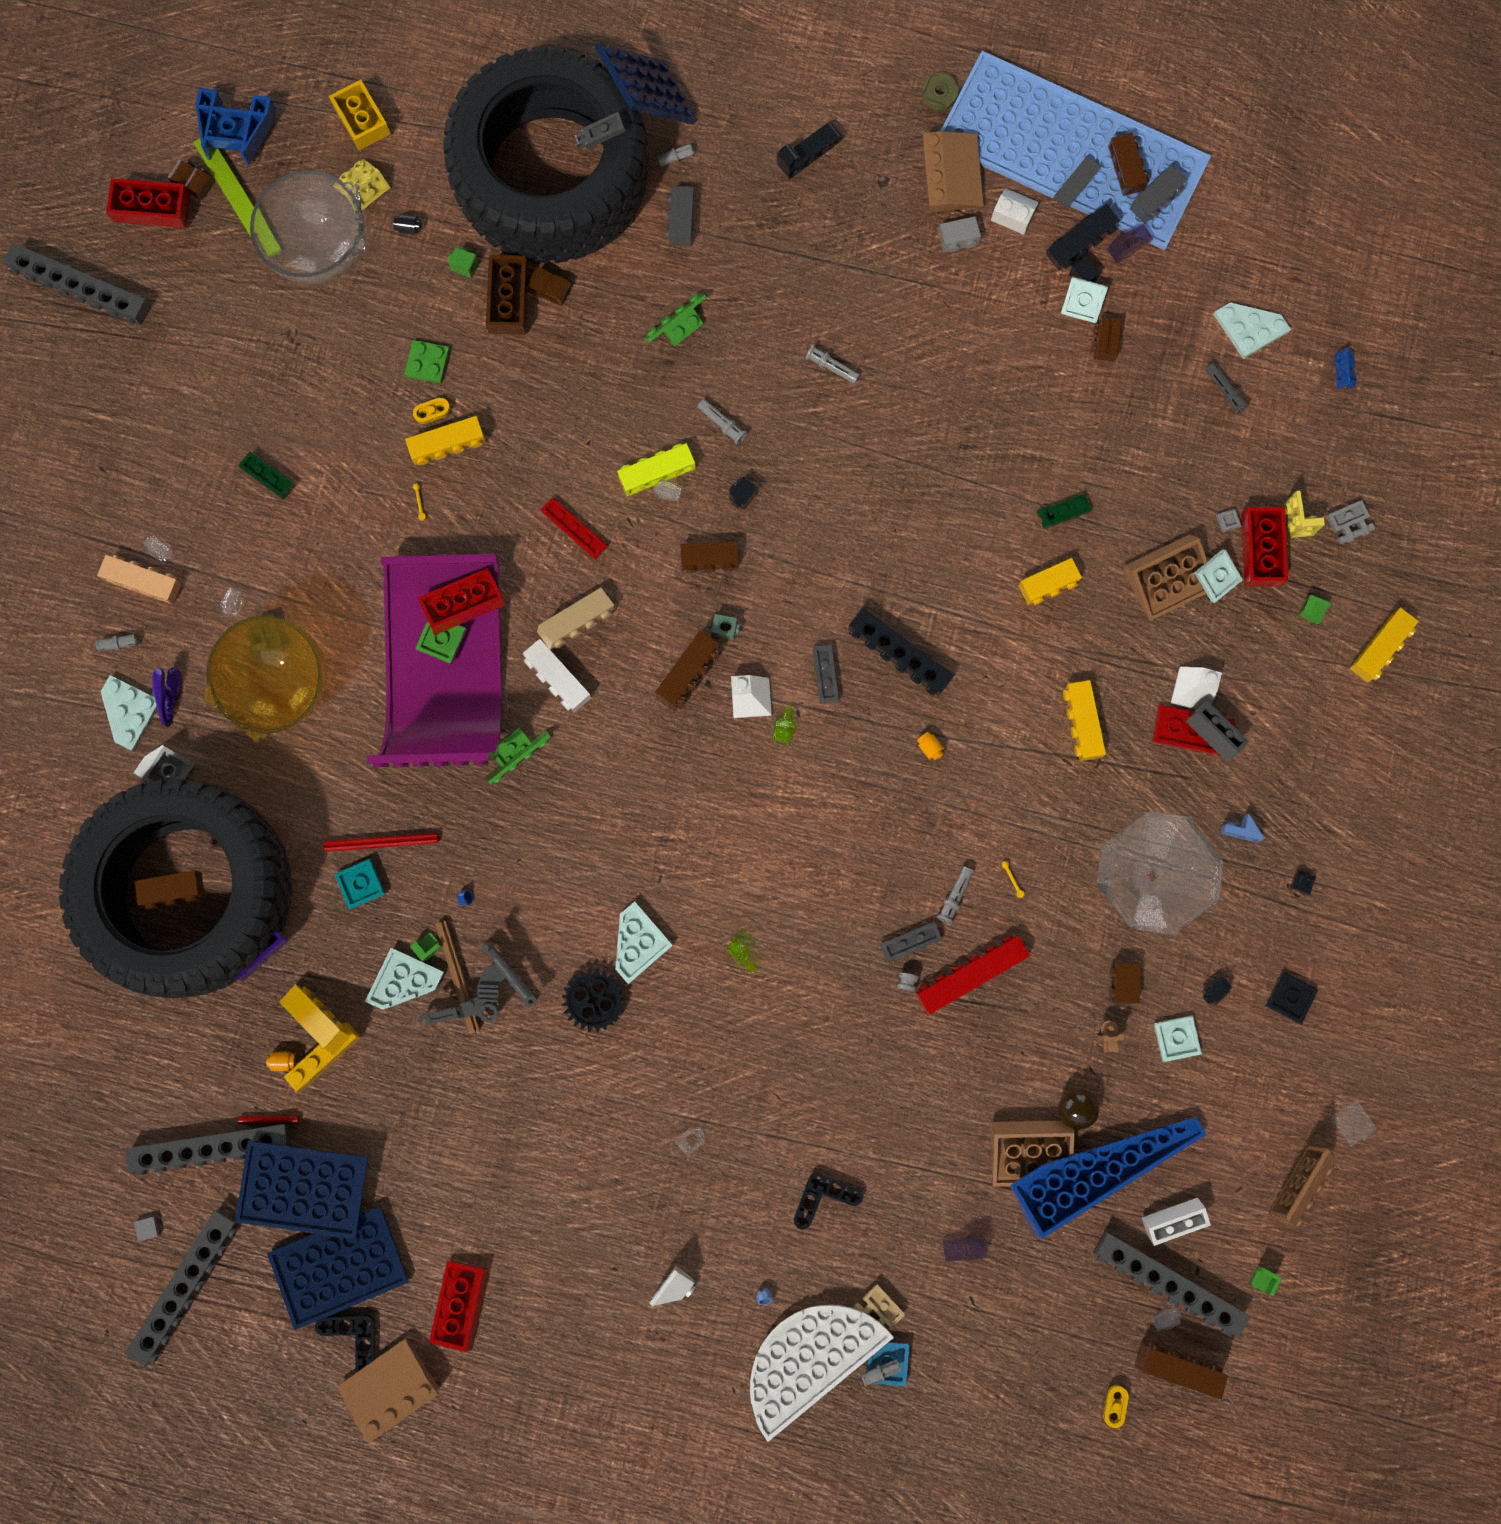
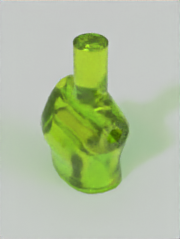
[771,707,796,744]
[726,939,757,974]

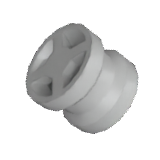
[897,972,919,992]

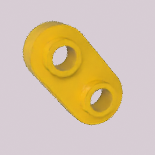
[413,398,450,424]
[1103,1385,1129,1428]

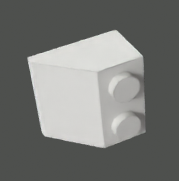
[991,188,1039,235]

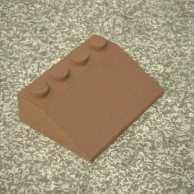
[922,131,984,213]
[1123,534,1207,621]
[991,1121,1074,1187]
[1268,1146,1335,1229]
[337,1338,440,1443]

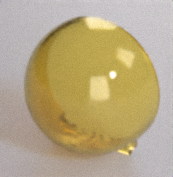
[202,616,327,743]

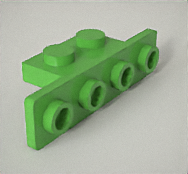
[644,293,707,346]
[485,728,551,784]

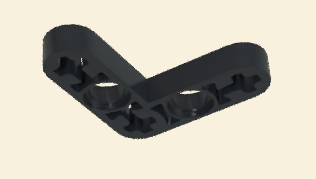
[794,1173,863,1230]
[315,1315,375,1372]

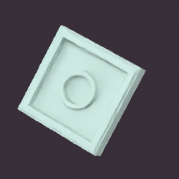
[1061,276,1108,323]
[1194,549,1243,603]
[1153,1015,1202,1062]

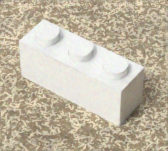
[1142,1198,1211,1246]

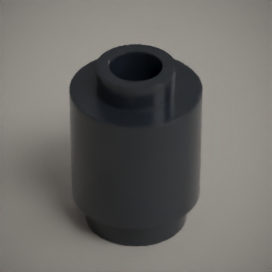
[393,214,422,235]
[1202,976,1232,1005]

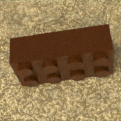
[486,255,529,335]
[655,631,720,712]
[1134,1341,1228,1400]

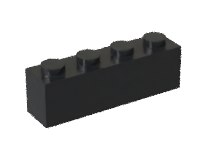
[1046,203,1120,271]

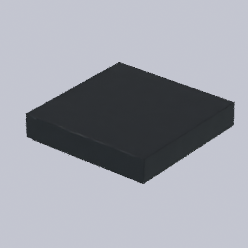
[1265,971,1318,1025]

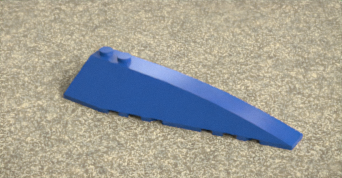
[1010,1117,1207,1239]

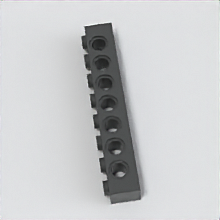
[3,243,151,325]
[125,1124,291,1176]
[125,1209,239,1367]
[1093,1231,1250,1338]

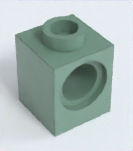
[711,614,740,641]

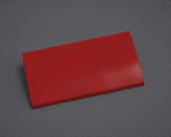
[417,568,505,635]
[429,1261,489,1352]

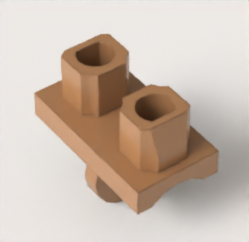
[1097,1020,1124,1053]

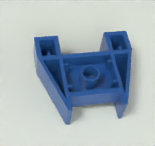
[196,88,276,165]

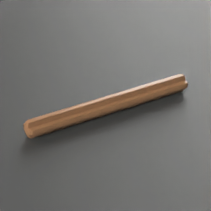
[436,921,480,1034]

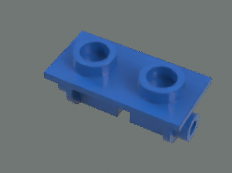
[1335,348,1356,389]

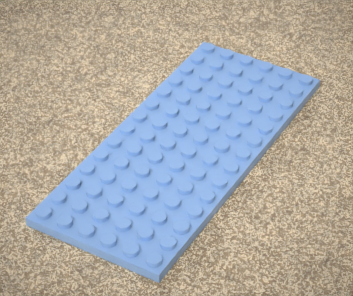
[941,51,1211,250]

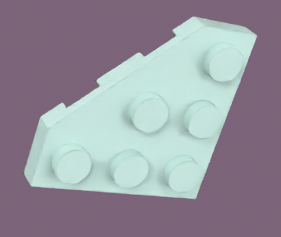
[1213,303,1291,359]
[101,675,157,752]
[615,901,673,984]
[365,948,445,1010]

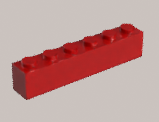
[916,935,1030,1015]

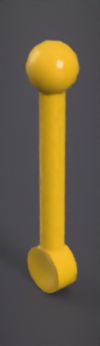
[413,483,426,521]
[1002,861,1024,898]

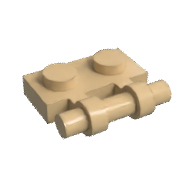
[853,1284,905,1329]

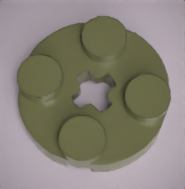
[922,73,958,111]

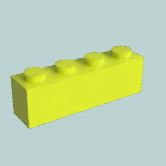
[617,443,696,496]

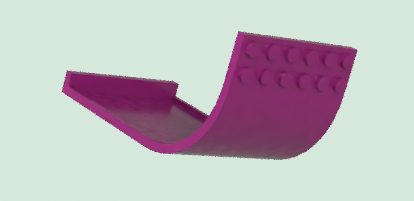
[367,554,502,768]

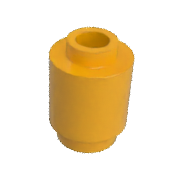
[917,732,945,761]
[266,1051,297,1071]

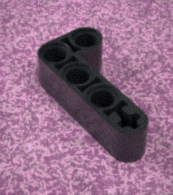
[777,122,843,178]

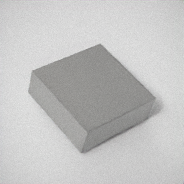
[1216,509,1241,533]
[134,1216,160,1242]

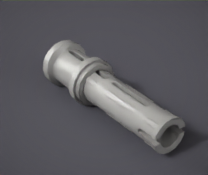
[805,344,860,384]
[697,399,748,445]
[936,866,974,925]

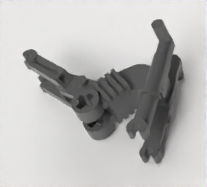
[418,943,537,1026]

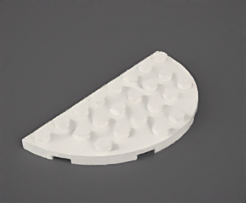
[750,1305,894,1442]

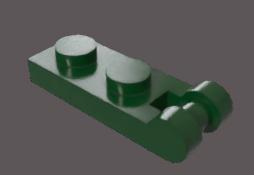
[1036,493,1092,529]

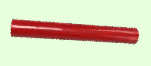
[238,1115,299,1124]

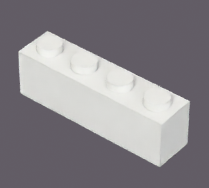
[522,639,591,713]

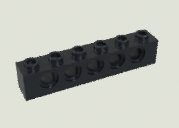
[848,607,954,697]

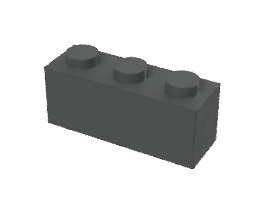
[1130,165,1187,224]
[666,186,694,247]
[1186,701,1249,761]

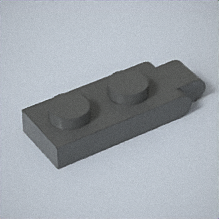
[574,112,626,148]

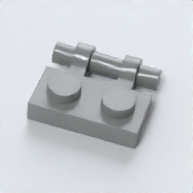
[1326,500,1375,545]

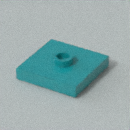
[334,859,386,910]

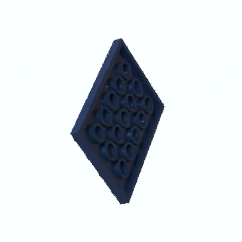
[595,43,697,125]
[235,1141,369,1239]
[267,1206,409,1330]

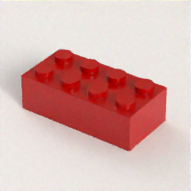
[106,178,191,228]
[1241,507,1288,587]

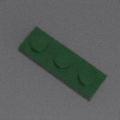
[238,451,295,500]

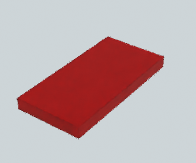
[1152,705,1235,756]

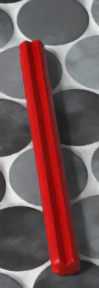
[323,833,439,852]

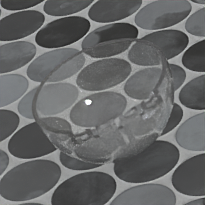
[250,170,366,285]

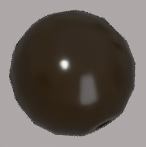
[1058,1088,1100,1130]

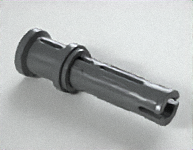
[1205,362,1250,415]

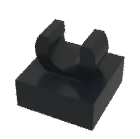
[1290,870,1316,895]

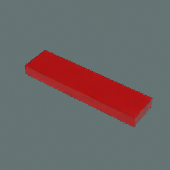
[540,497,608,560]

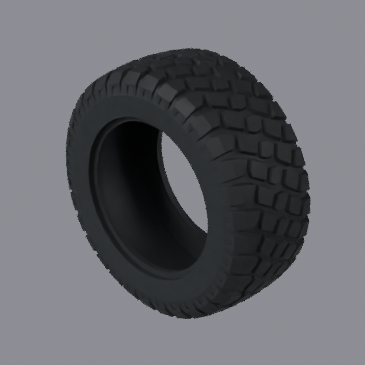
[443,46,649,263]
[59,779,292,998]

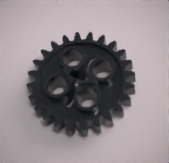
[562,968,626,1032]

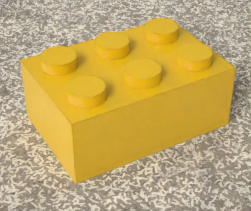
[329,80,391,151]

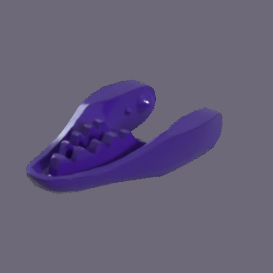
[152,667,182,727]

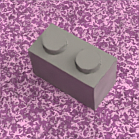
[938,217,981,252]

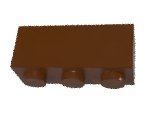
[1108,133,1149,196]
[680,541,738,573]
[135,870,205,909]

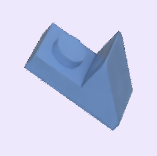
[1220,814,1263,843]

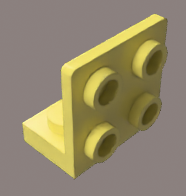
[336,159,390,210]
[1284,491,1325,538]

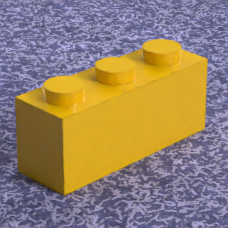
[1018,558,1082,605]

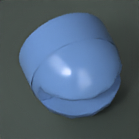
[756,1288,773,1305]

